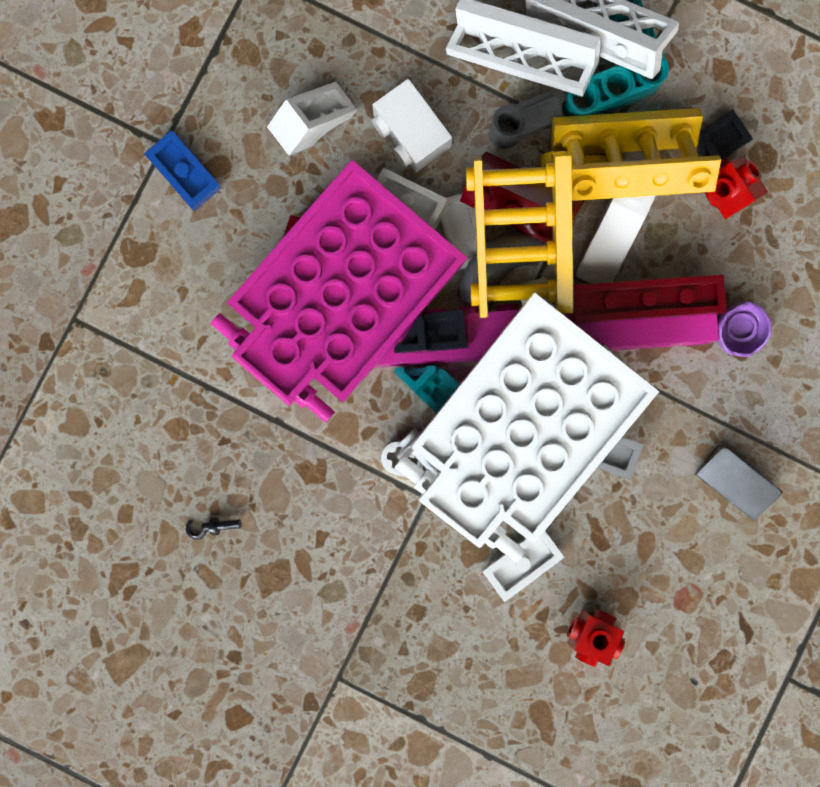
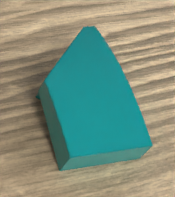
[393,366,460,414]

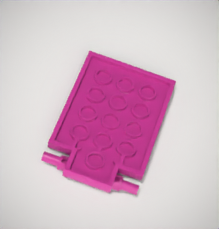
[211,160,467,423]

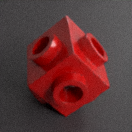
[705,155,768,220]
[567,608,625,667]

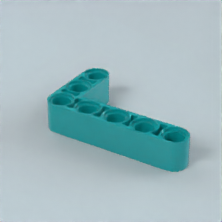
[562,0,669,117]

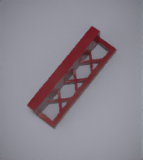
[572,274,727,324]

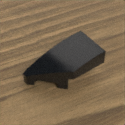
[697,109,753,160]
[394,310,469,354]

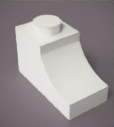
[267,81,357,156]

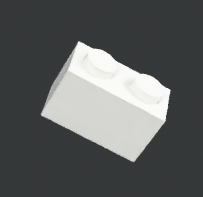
[371,79,452,173]

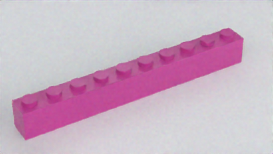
[374,302,719,368]

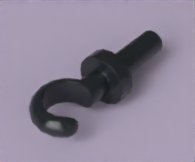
[185,517,242,540]

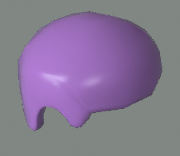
[717,301,772,357]

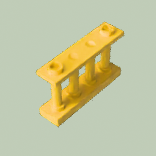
[551,108,721,201]
[466,151,573,318]

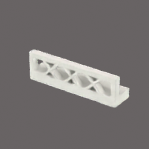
[446,0,600,97]
[525,0,679,79]

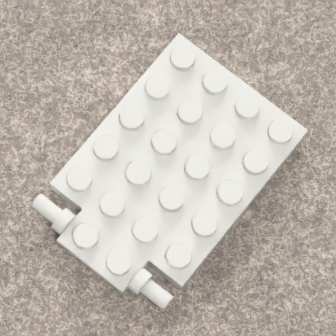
[395,292,659,562]

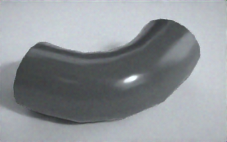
[457,230,545,305]

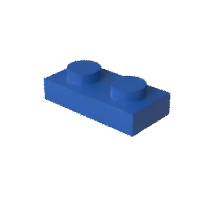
[144,130,222,212]

